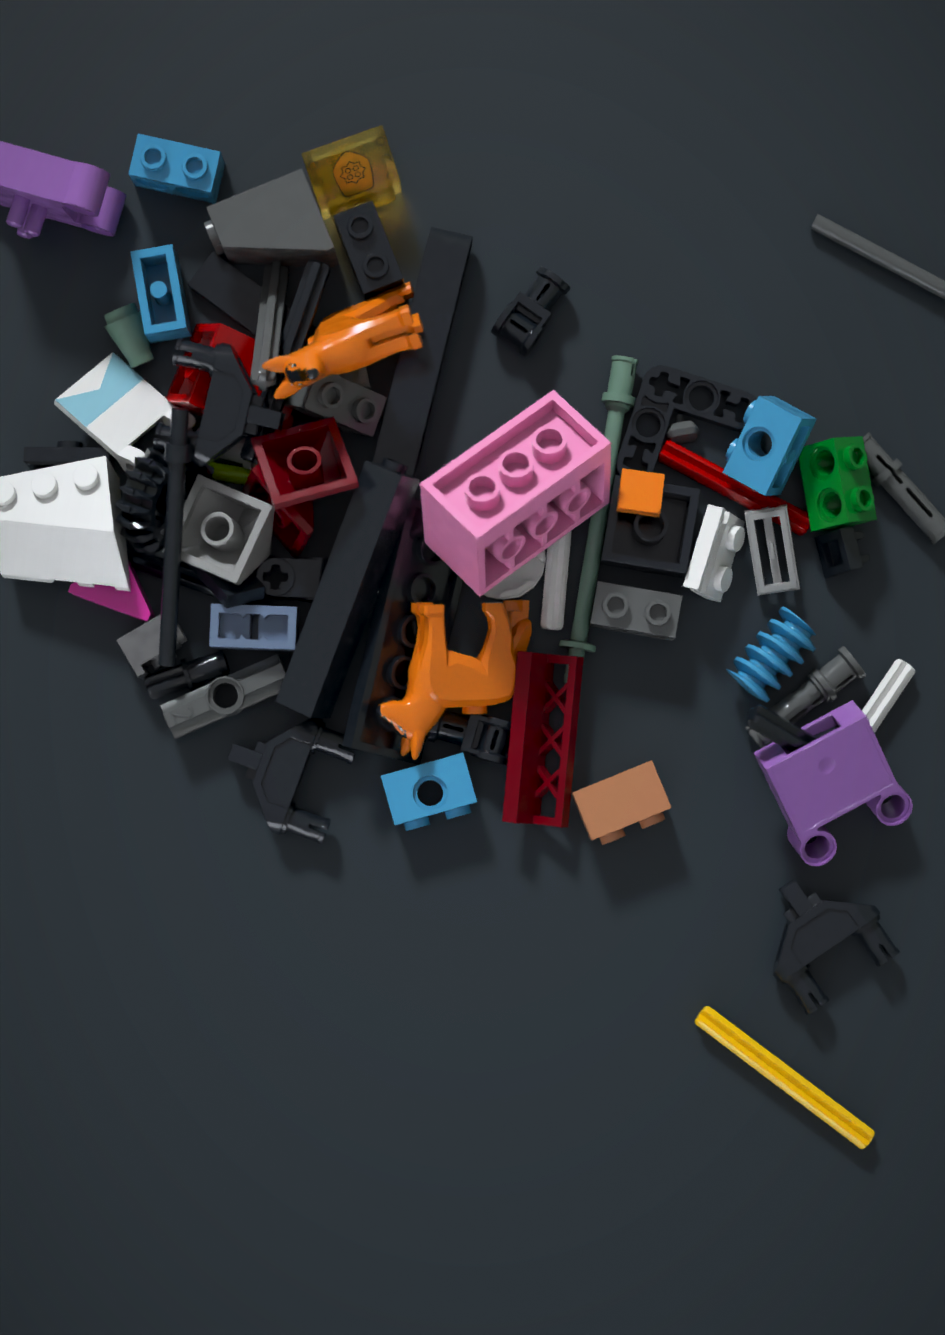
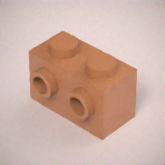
[571,760,672,845]

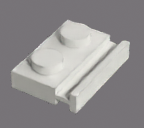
[683,504,745,602]

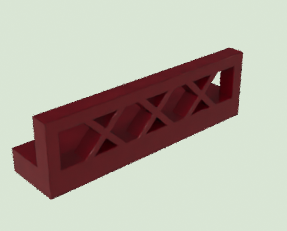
[502,651,584,827]

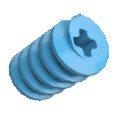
[726,606,816,702]

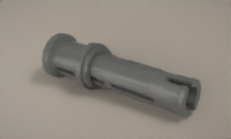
[745,646,866,748]

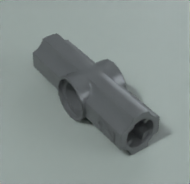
[160,654,286,739]

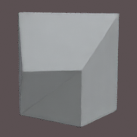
[162,474,275,585]

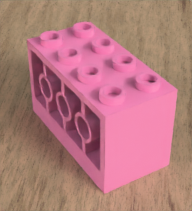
[420,390,611,597]

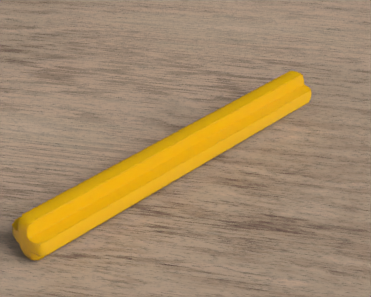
[694,1006,875,1149]

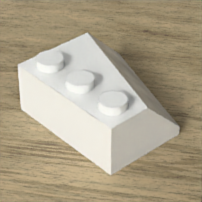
[0,456,131,592]

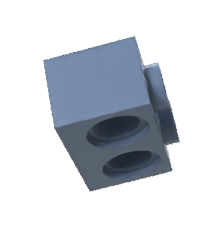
[209,604,300,652]

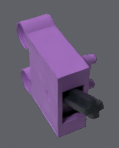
[745,700,913,866]

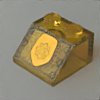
[301,125,402,221]

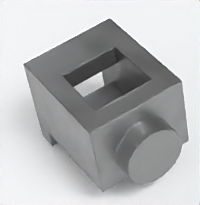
[116,614,188,679]

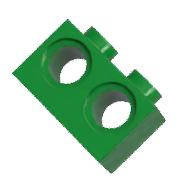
[799,436,877,532]

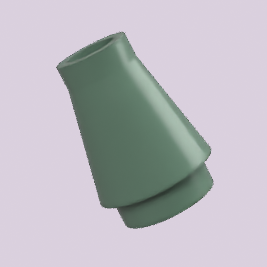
[104,302,154,369]

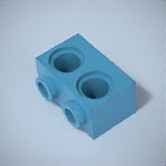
[128,133,225,204]

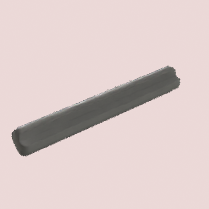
[250,261,289,391]

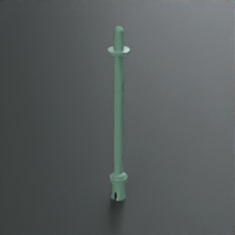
[559,355,639,685]

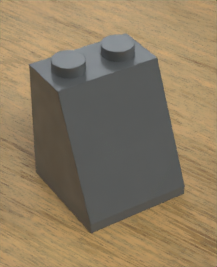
[204,168,339,267]

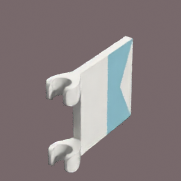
[54,352,196,473]

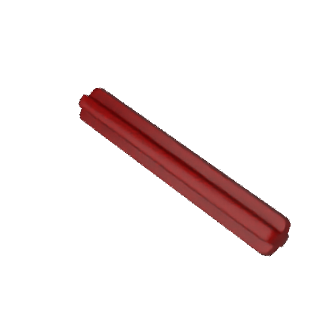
[658,440,810,536]

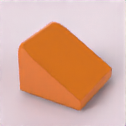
[616,468,665,517]

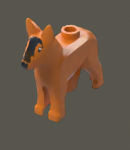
[262,281,424,399]
[376,599,532,760]

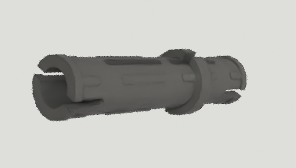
[863,432,945,544]

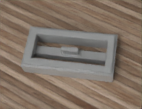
[744,504,800,596]

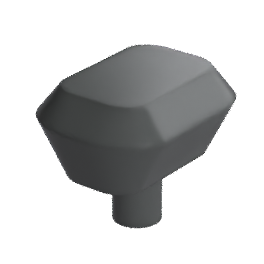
[666,414,700,444]

